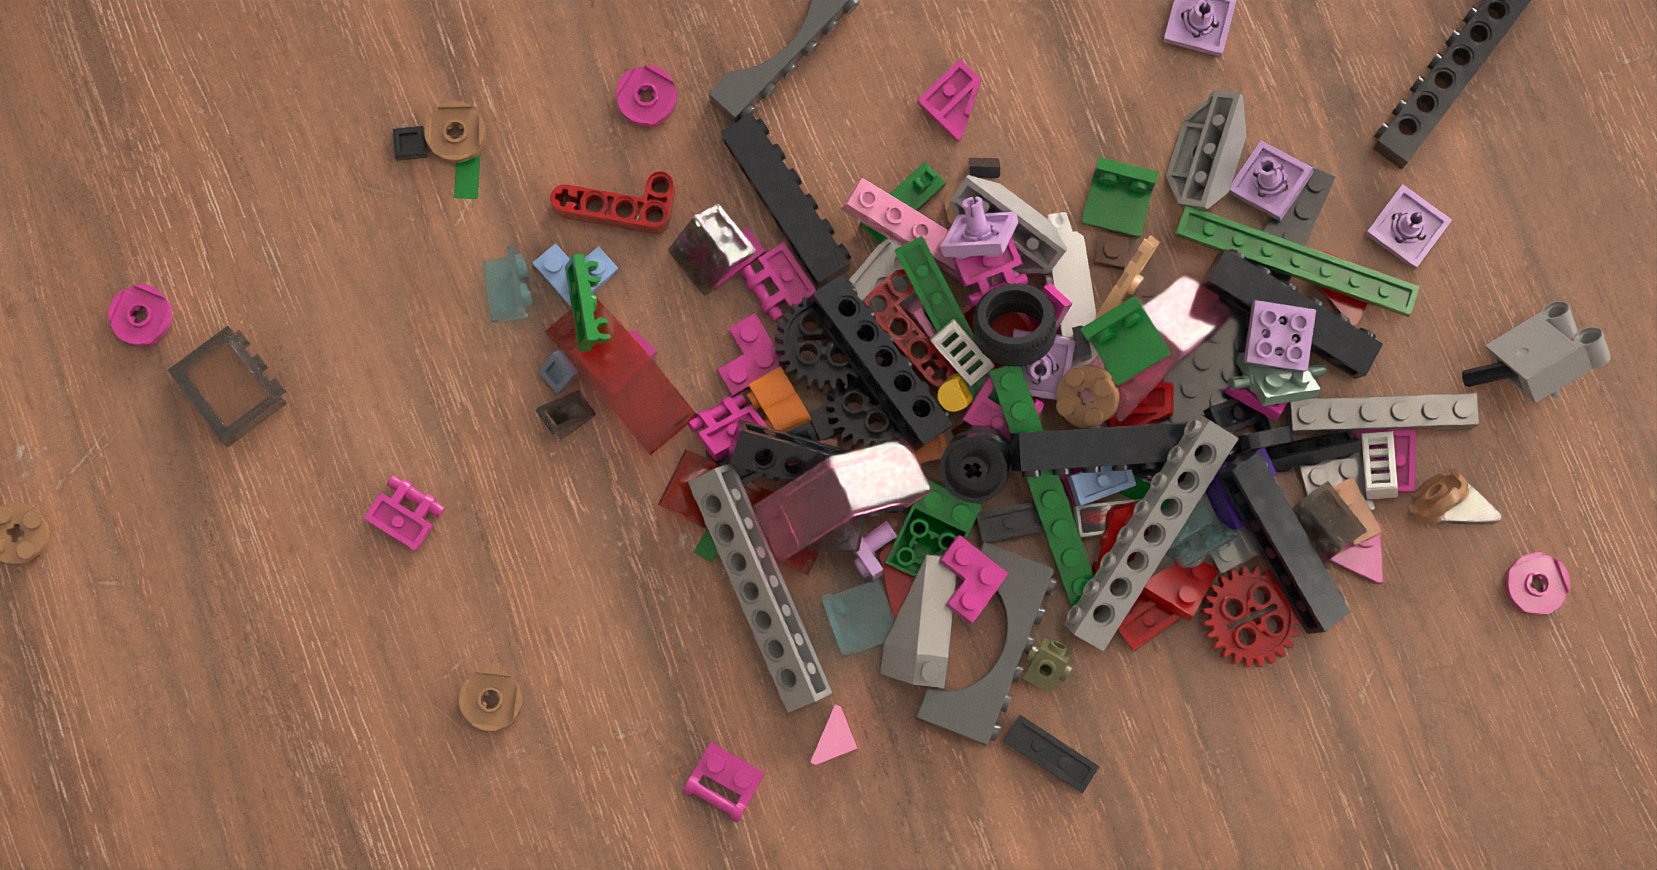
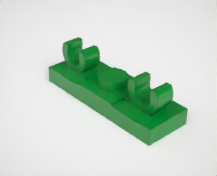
[859,161,946,244]
[565,254,611,352]

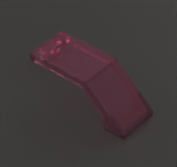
[1087,273,1234,422]
[753,438,932,562]

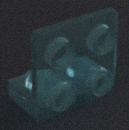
[483,245,533,323]
[1150,494,1237,568]
[821,579,895,659]

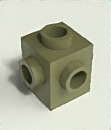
[1023,638,1073,694]

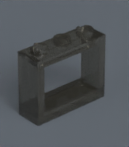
[168,326,288,447]

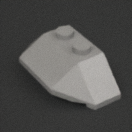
[1166,91,1247,209]
[950,175,1067,274]

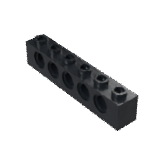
[806,274,953,452]
[727,419,919,514]

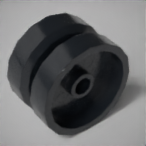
[940,425,1012,503]

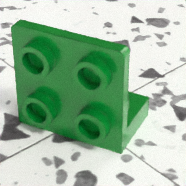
[1082,157,1159,238]
[1081,296,1171,386]

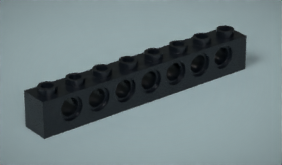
[1373,0,1531,170]

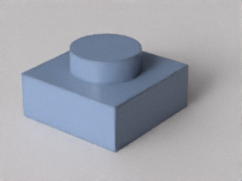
[538,349,580,394]

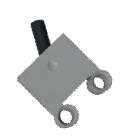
[1462,301,1611,403]

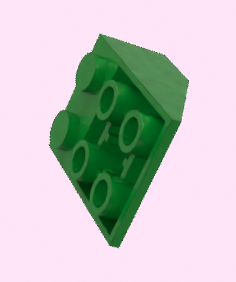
[885,475,982,577]

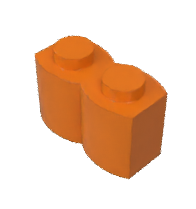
[746,366,811,431]

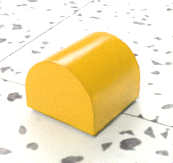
[938,373,973,412]

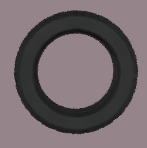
[973,283,1056,367]

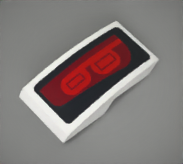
[1073,499,1139,538]

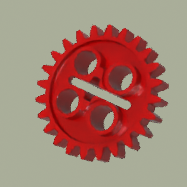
[1200,566,1301,668]

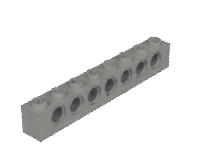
[1064,413,1239,651]
[688,464,832,713]

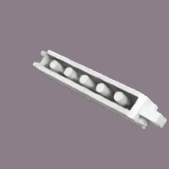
[1045,212,1105,429]

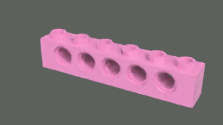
[841,178,1019,292]

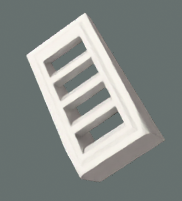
[930,319,995,386]
[1361,431,1398,499]

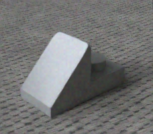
[1205,526,1261,575]

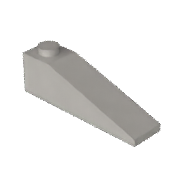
[880,554,956,688]

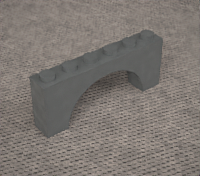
[916,542,1057,746]

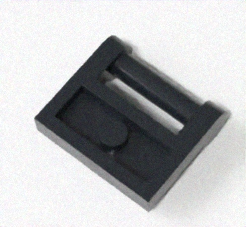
[1203,398,1272,462]

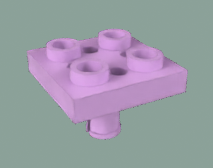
[1163,0,1237,57]
[1229,140,1314,222]
[1365,184,1452,270]
[941,197,1018,259]
[1244,300,1316,372]
[1012,329,1075,400]
[836,517,897,582]

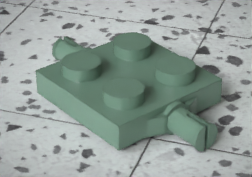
[1228,349,1327,406]

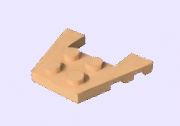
[1095,235,1161,319]

